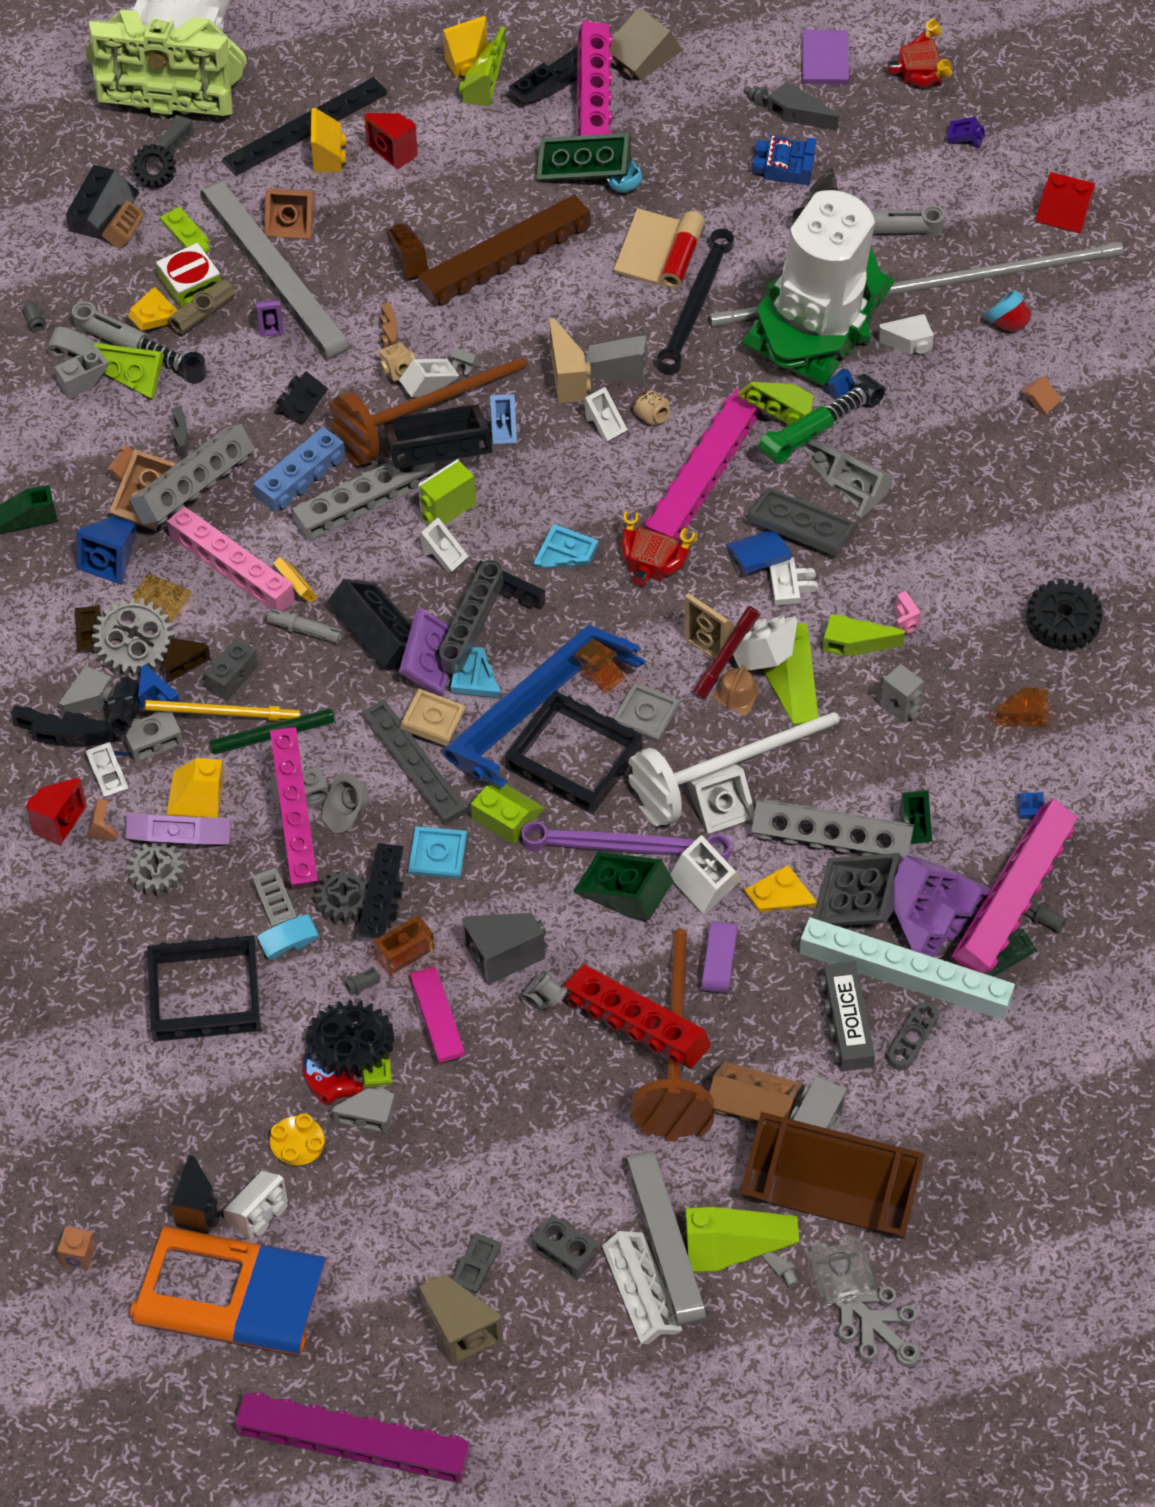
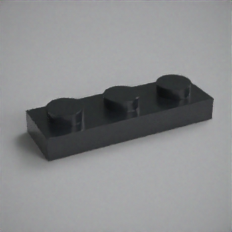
[475,560,546,610]

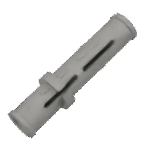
[267,608,343,645]

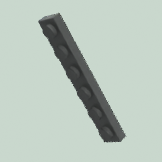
[363,699,467,825]

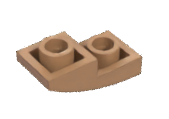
[379,302,398,348]

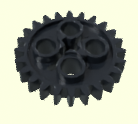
[306,1000,395,1078]

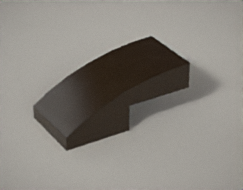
[75,605,101,653]

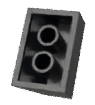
[66,164,139,241]

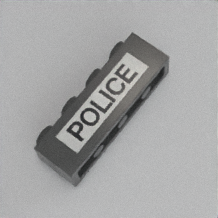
[819,961,875,1072]

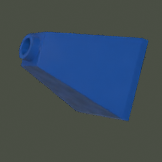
[77,516,136,585]

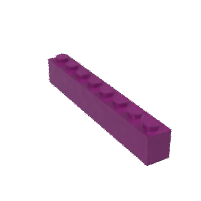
[235,1392,470,1484]

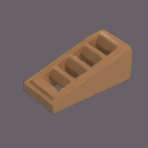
[102,200,145,248]

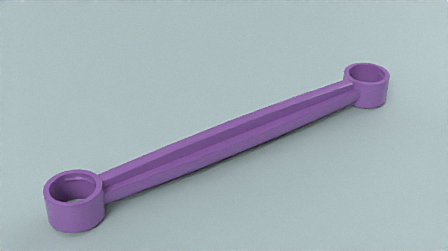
[522,821,731,861]

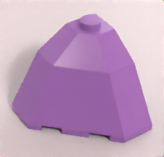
[894,856,991,957]

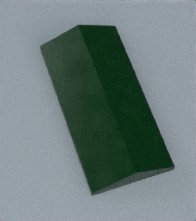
[537,133,632,181]

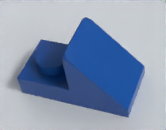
[138,664,180,713]

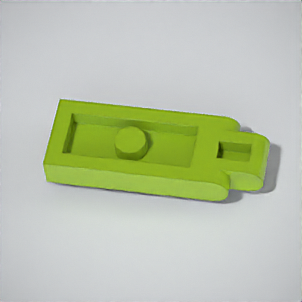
[160,206,210,253]

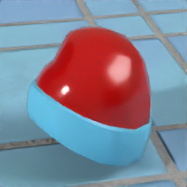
[984,290,1032,332]

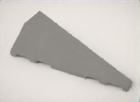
[797,438,894,518]

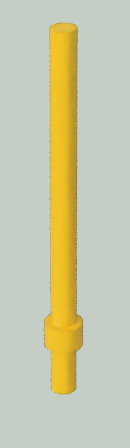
[145,700,300,722]

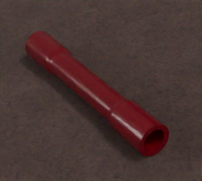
[693,605,761,698]

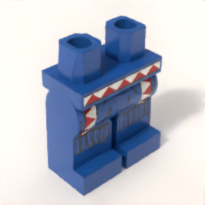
[752,135,816,185]

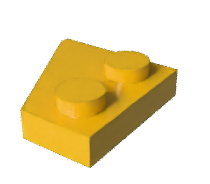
[128,287,178,331]

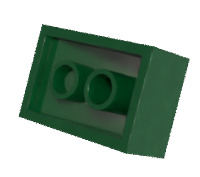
[574,852,674,920]

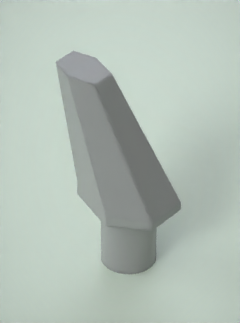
[762,1252,799,1288]

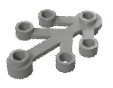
[833,1283,920,1367]

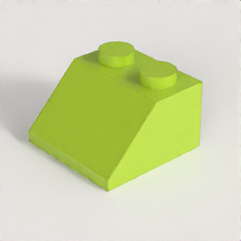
[471,784,545,844]

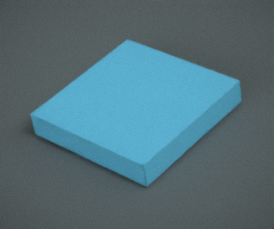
[408,826,467,879]

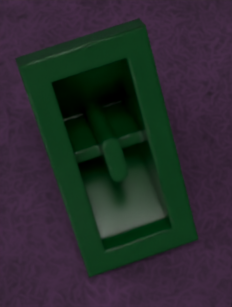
[899,790,932,844]

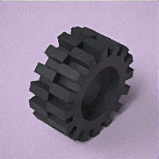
[132,144,176,187]

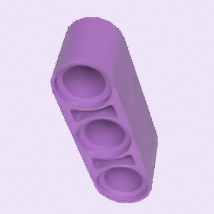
[702,921,738,994]

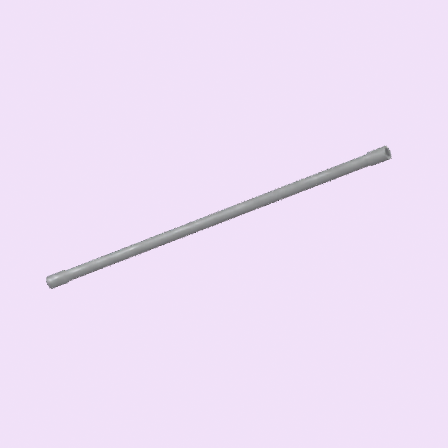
[709,242,1124,327]

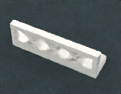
[602,1231,683,1344]

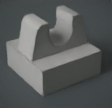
[451,347,482,376]

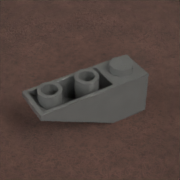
[768,81,839,131]

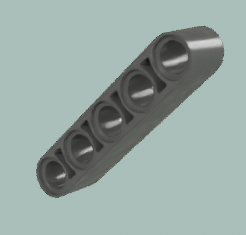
[439,559,504,674]

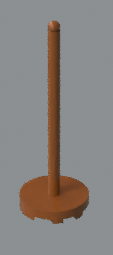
[329,358,527,466]
[630,928,714,1142]

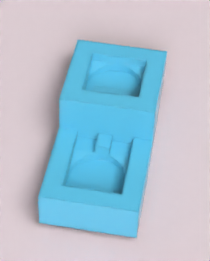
[257,914,320,960]

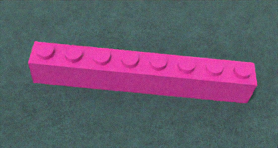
[644,388,762,539]
[952,798,1078,973]

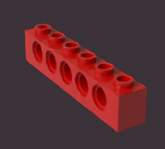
[564,964,711,1069]

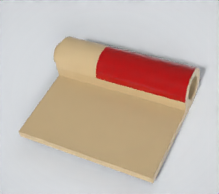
[613,208,705,289]

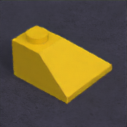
[443,16,488,78]
[166,758,225,817]

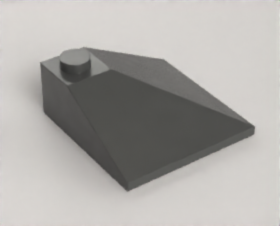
[813,853,903,926]

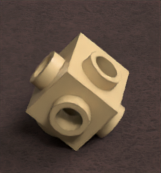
[379,343,415,381]

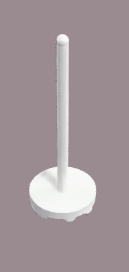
[628,712,840,826]

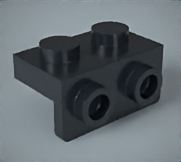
[274,371,328,425]

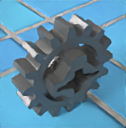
[315,868,369,924]

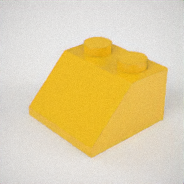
[311,108,347,173]

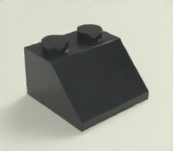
[171,1155,220,1234]

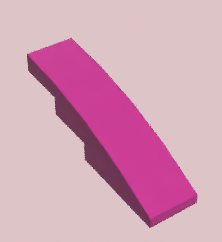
[410,967,465,1063]

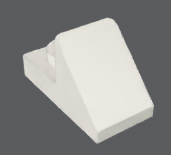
[584,387,627,442]
[419,518,468,573]

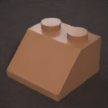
[264,188,316,239]

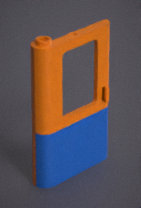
[130,1226,328,1356]

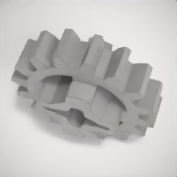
[127,841,186,896]

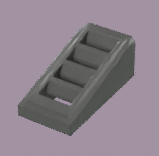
[159,115,194,162]

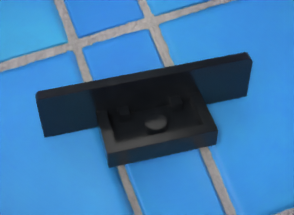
[358,843,404,939]

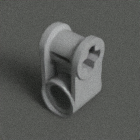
[520,971,567,1011]

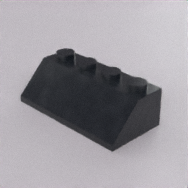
[327,579,412,669]

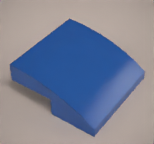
[726,530,791,574]

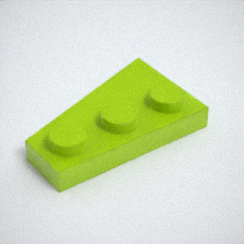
[94,343,164,399]

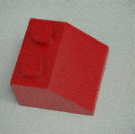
[364,113,418,170]
[1035,172,1096,234]
[26,778,87,846]

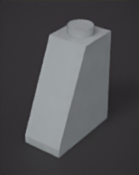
[584,336,646,384]

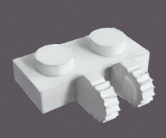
[769,557,818,606]

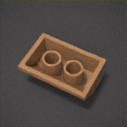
[710,1061,803,1122]

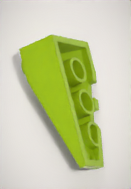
[459,26,506,106]
[761,623,819,725]
[686,1207,799,1273]

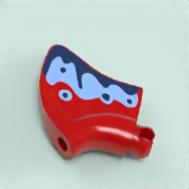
[303,1052,363,1105]

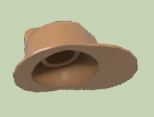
[712,665,759,716]

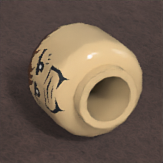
[634,390,670,425]

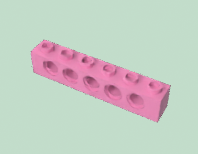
[167,506,295,611]

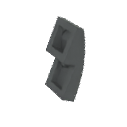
[171,406,189,460]
[452,1232,502,1293]

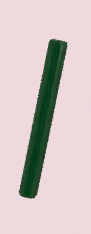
[209,709,334,754]

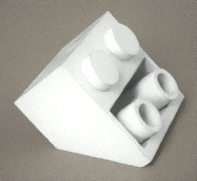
[733,615,797,671]
[670,835,743,914]
[223,1171,288,1240]

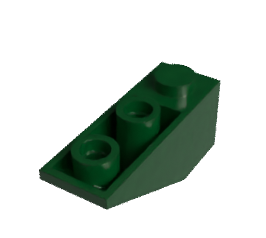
[0,485,58,534]

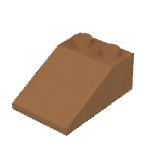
[109,449,177,530]

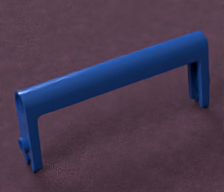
[443,625,646,788]

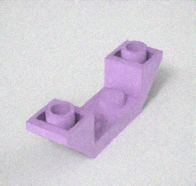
[125,812,231,844]

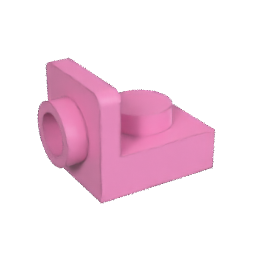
[895,591,921,634]

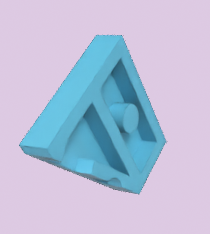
[533,524,599,568]
[451,647,500,698]

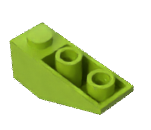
[737,382,814,425]
[823,614,905,657]

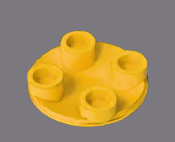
[270,1113,325,1166]

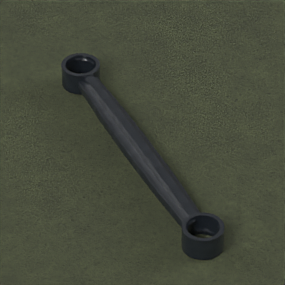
[657,228,734,375]

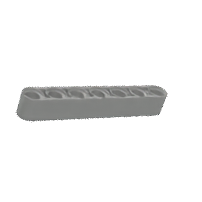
[626,1150,706,1326]

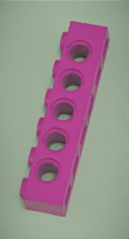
[577,21,612,136]
[270,727,318,890]

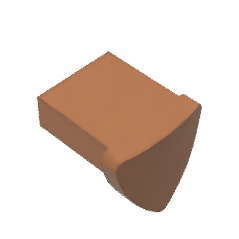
[1021,375,1062,415]
[107,445,134,483]
[86,798,118,841]

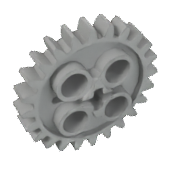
[92,597,175,677]

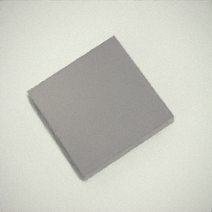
[614,682,680,742]

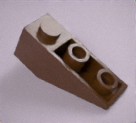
[386,223,429,279]

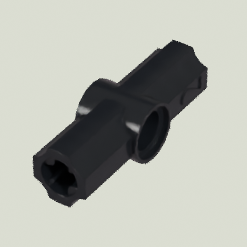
[108,676,140,735]

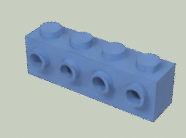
[253,427,345,513]

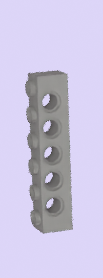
[129,424,255,525]
[292,455,436,542]
[752,798,914,858]

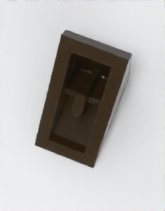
[162,638,211,684]

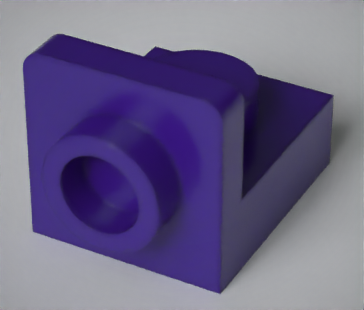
[947,117,985,148]

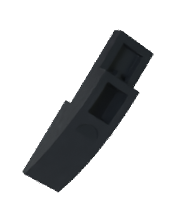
[509,46,578,102]
[11,705,116,747]

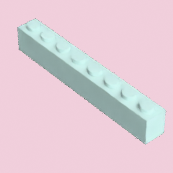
[800,917,1015,1020]

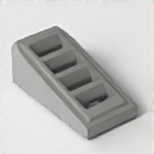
[252,868,297,928]

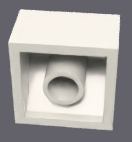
[687,764,755,834]

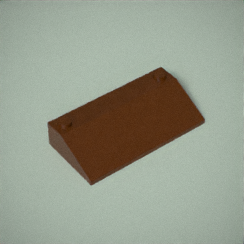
[740,1112,925,1238]

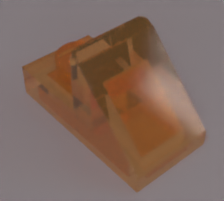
[573,639,626,694]

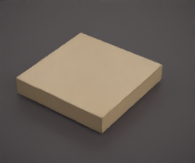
[400,688,466,746]

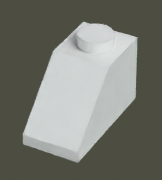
[878,314,934,354]
[399,359,459,397]

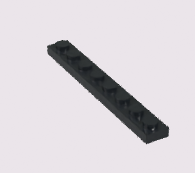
[222,77,387,176]

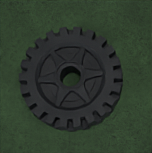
[1026,579,1103,651]

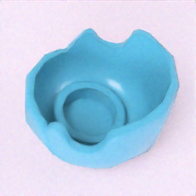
[606,161,643,193]

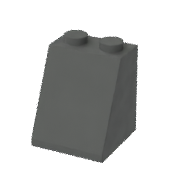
[462,913,547,985]

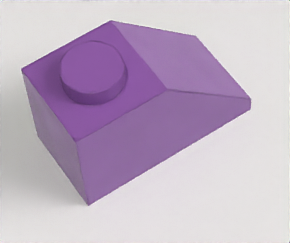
[256,299,284,337]

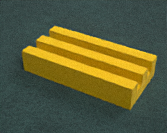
[273,557,319,603]

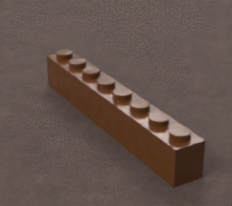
[418,194,591,307]

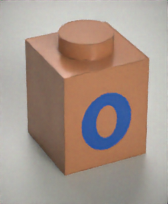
[57,1226,96,1270]

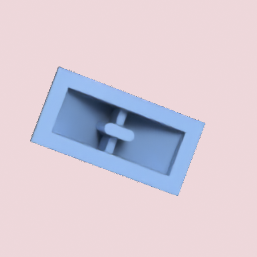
[490,394,517,444]

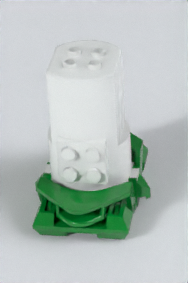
[741,190,895,387]

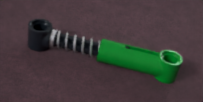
[758,374,886,464]

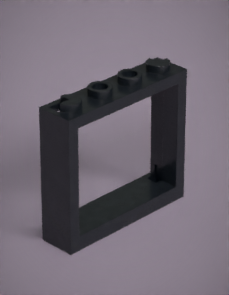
[383,404,493,469]
[505,690,642,815]
[147,935,262,1042]

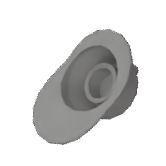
[322,773,369,834]

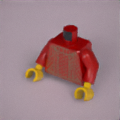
[887,19,952,89]
[621,510,698,587]

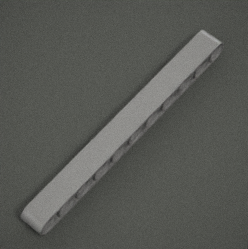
[200,180,348,360]

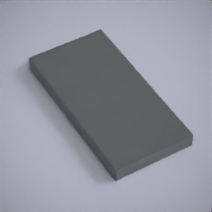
[747,487,857,557]

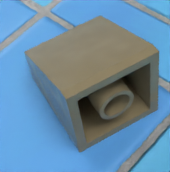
[609,8,683,81]
[419,1274,503,1365]

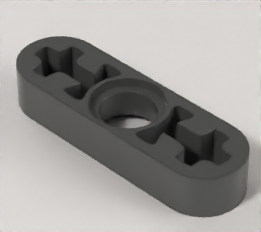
[888,1002,939,1070]

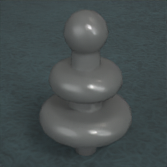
[744,86,769,105]

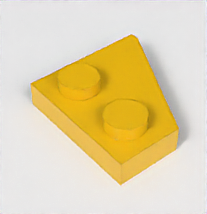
[744,865,817,913]

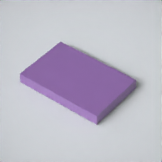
[802,30,849,84]
[399,608,459,696]

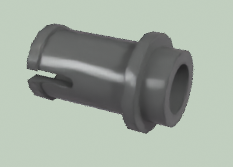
[22,302,46,332]
[344,967,380,995]

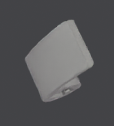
[47,327,96,358]

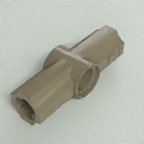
[169,279,235,334]

